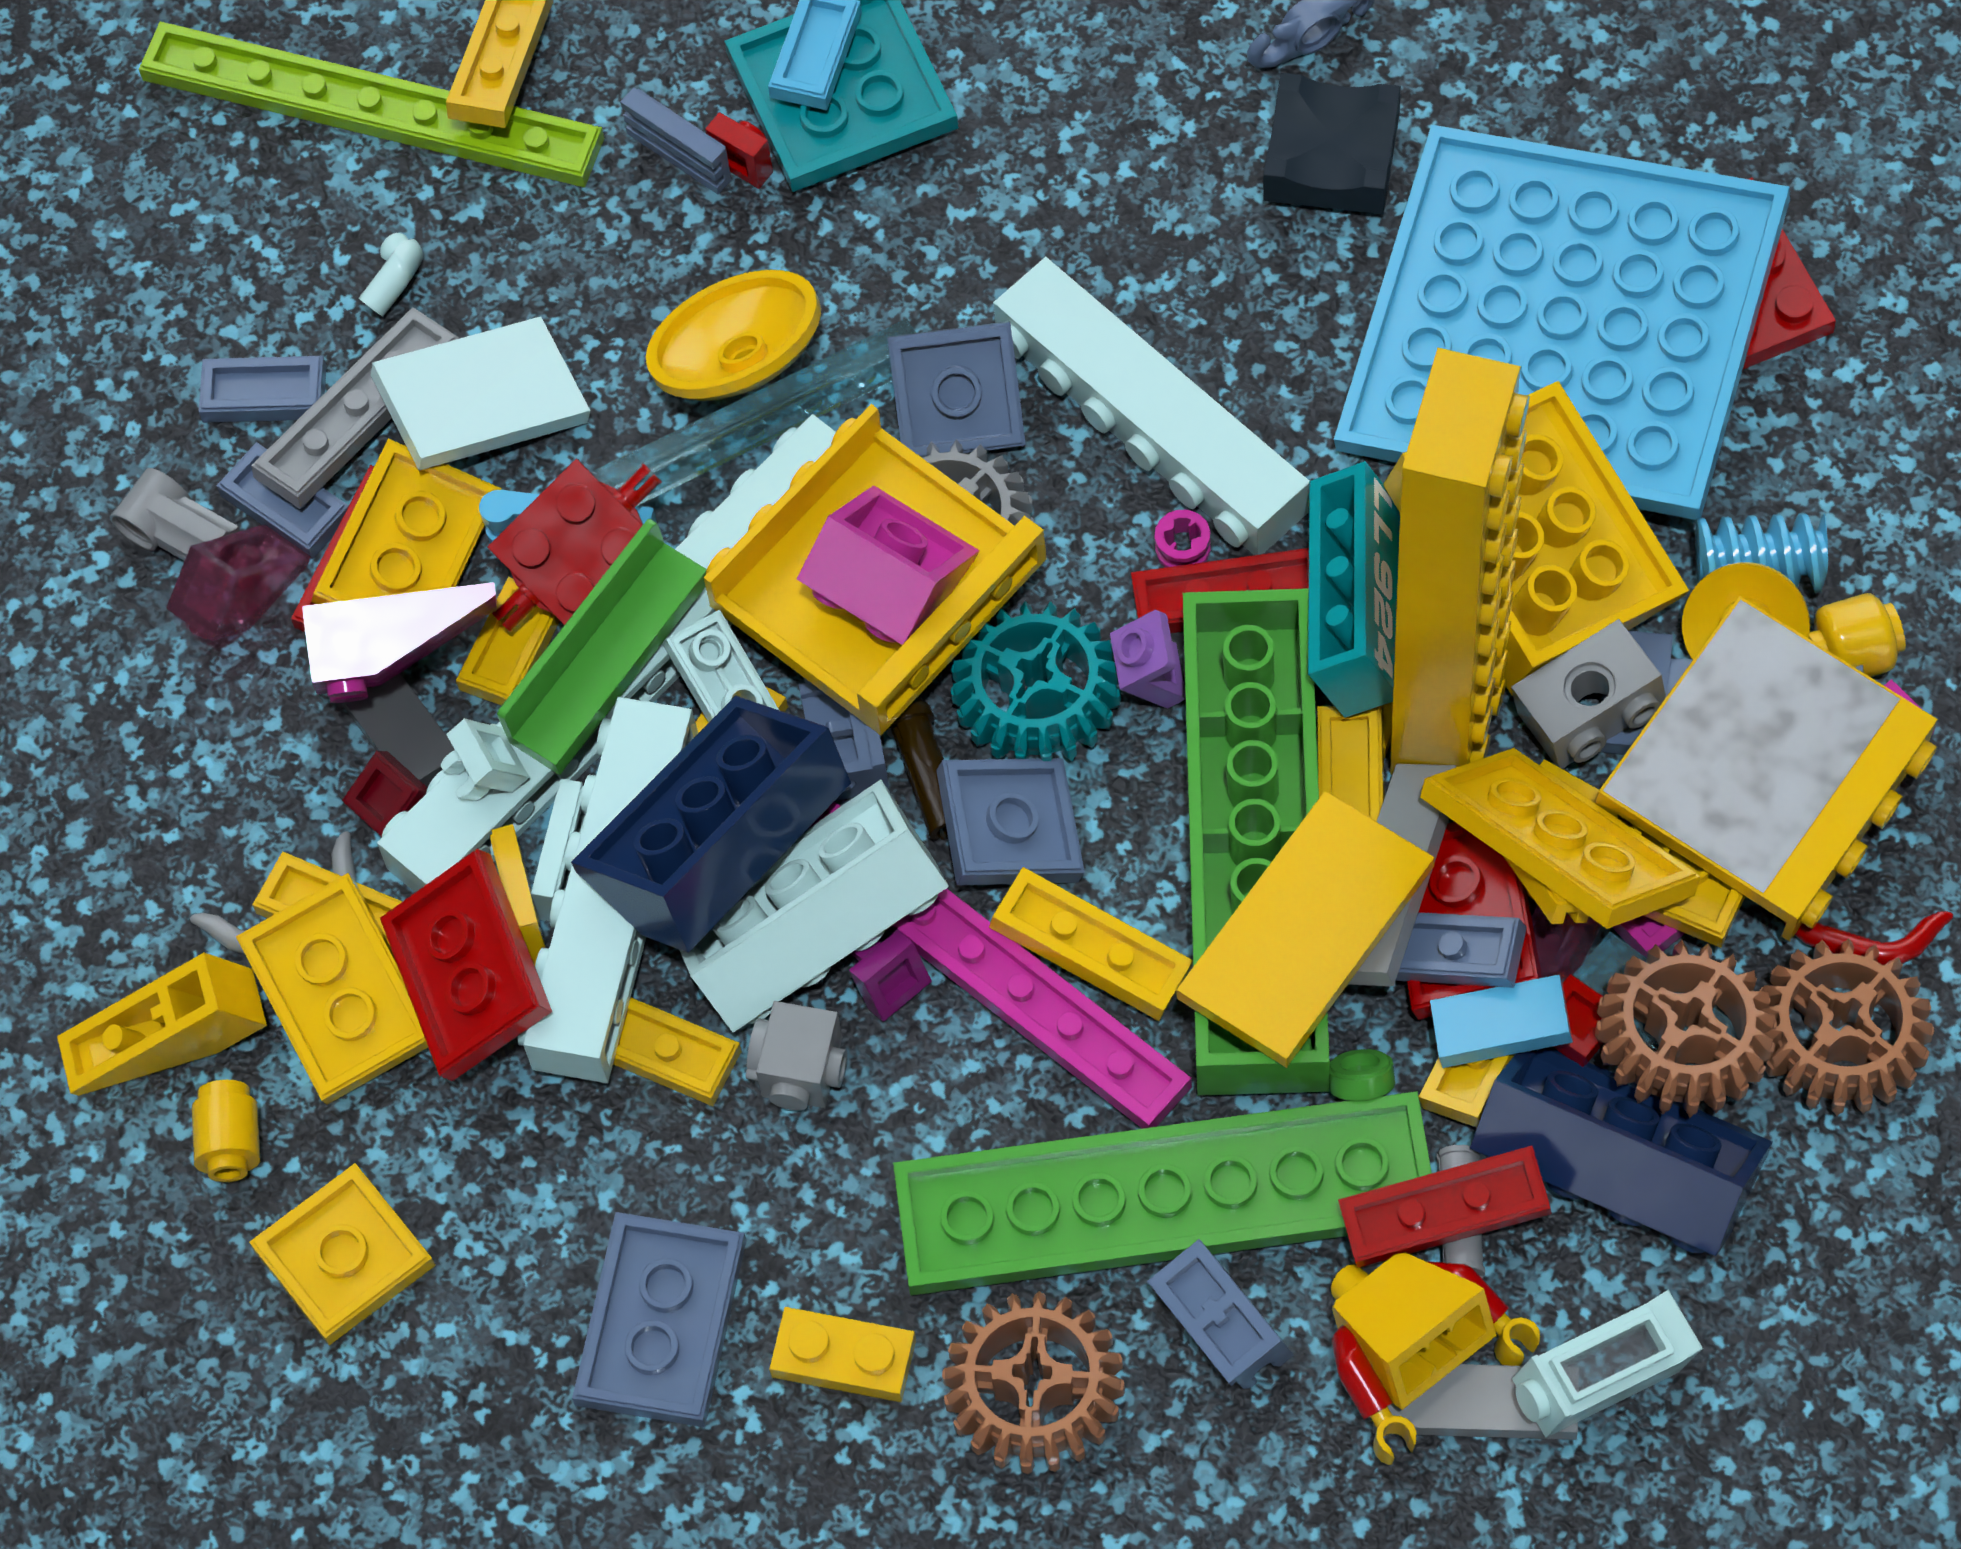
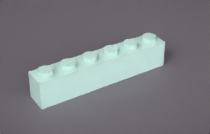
[993,257,1310,555]
[518,697,698,1083]

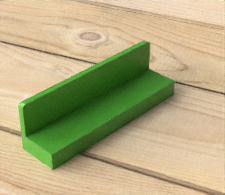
[497,518,707,775]

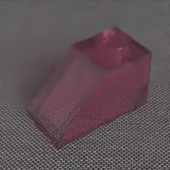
[166,524,311,641]

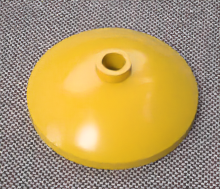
[646,270,821,401]

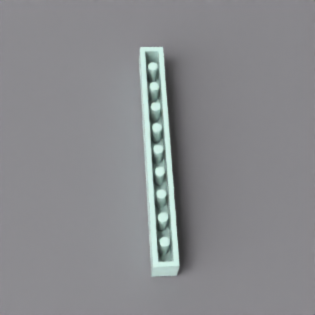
[377,414,836,892]

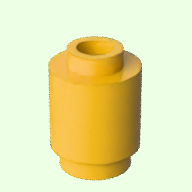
[192,1080,260,1182]

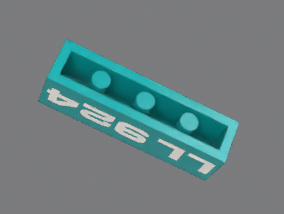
[1308,461,1400,718]

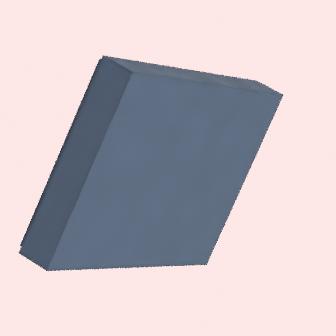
[572,1212,746,1428]

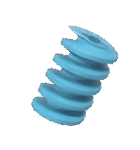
[1695,513,1828,593]

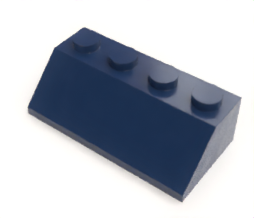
[571,696,851,953]
[1470,1047,1773,1256]

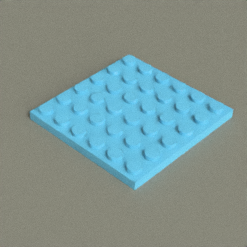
[1334,125,1790,520]

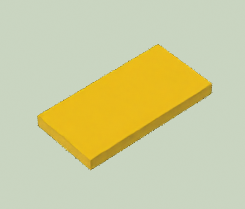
[1420,748,1700,929]
[1176,791,1435,1068]

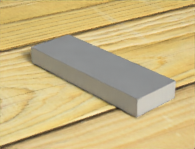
[1373,1364,1578,1440]

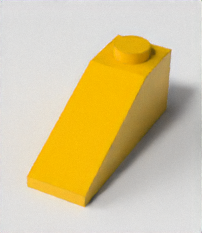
[57,952,267,1096]

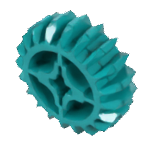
[951,601,1121,762]

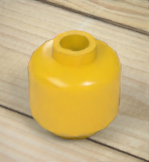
[1808,593,1906,677]

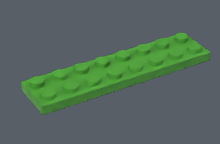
[893,1091,1432,1296]

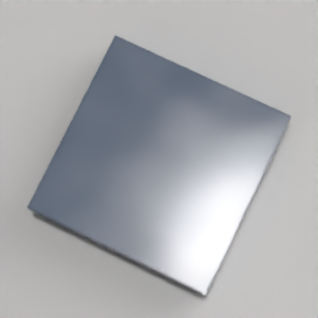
[887,321,1026,458]
[936,758,1085,885]

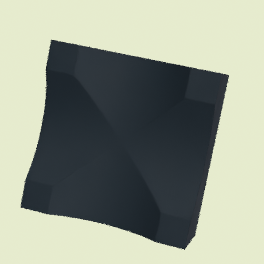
[1263,73,1401,214]

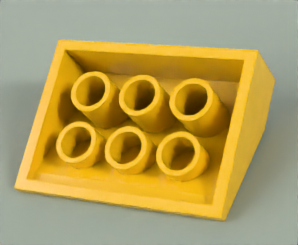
[1383,381,1690,695]

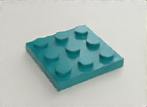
[724,0,959,192]

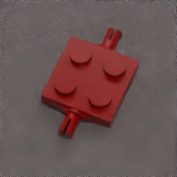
[487,458,662,632]

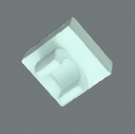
[441,719,530,801]

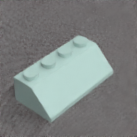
[680,779,949,1032]

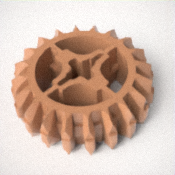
[1760,938,1934,1116]
[1595,940,1777,1118]
[942,1291,1125,1475]

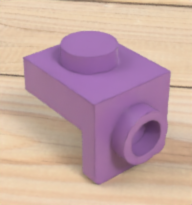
[1110,610,1186,709]

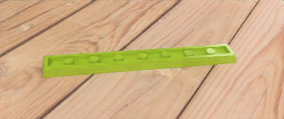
[139,21,605,188]

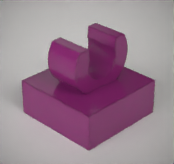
[849,930,932,1022]

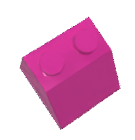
[797,485,980,645]

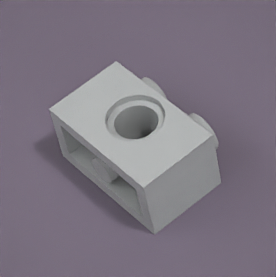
[1511,619,1666,769]

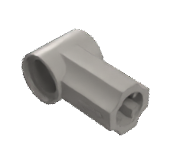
[110,468,242,576]

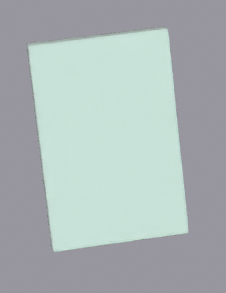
[371,316,590,471]

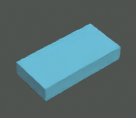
[768,0,862,110]
[1430,975,1573,1068]

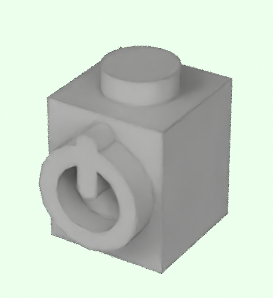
[746,1001,847,1110]

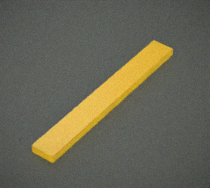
[252,851,742,1106]

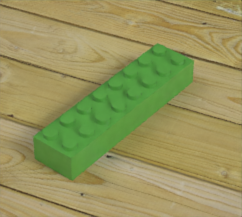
[1183,588,1330,1095]

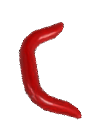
[1784,911,1953,965]

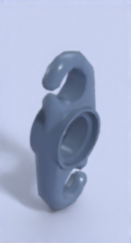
[1247,0,1375,68]

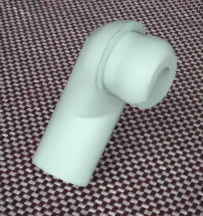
[359,233,423,317]

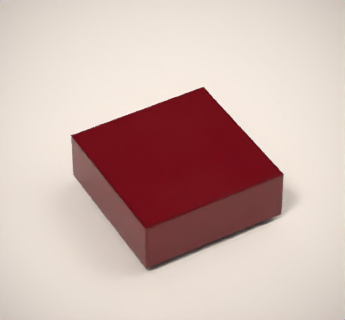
[342,750,428,837]

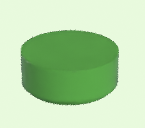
[1329,1049,1395,1101]

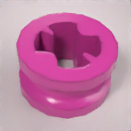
[1155,510,1211,568]

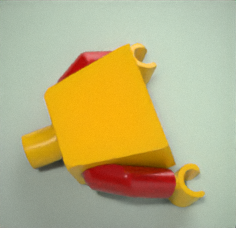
[1331,1252,1540,1465]

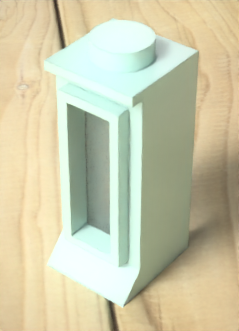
[1512,1289,1703,1438]

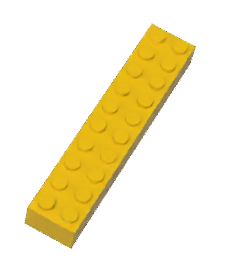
[1390,348,1530,775]

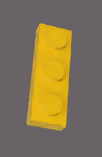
[446,0,553,128]
[989,867,1193,1021]

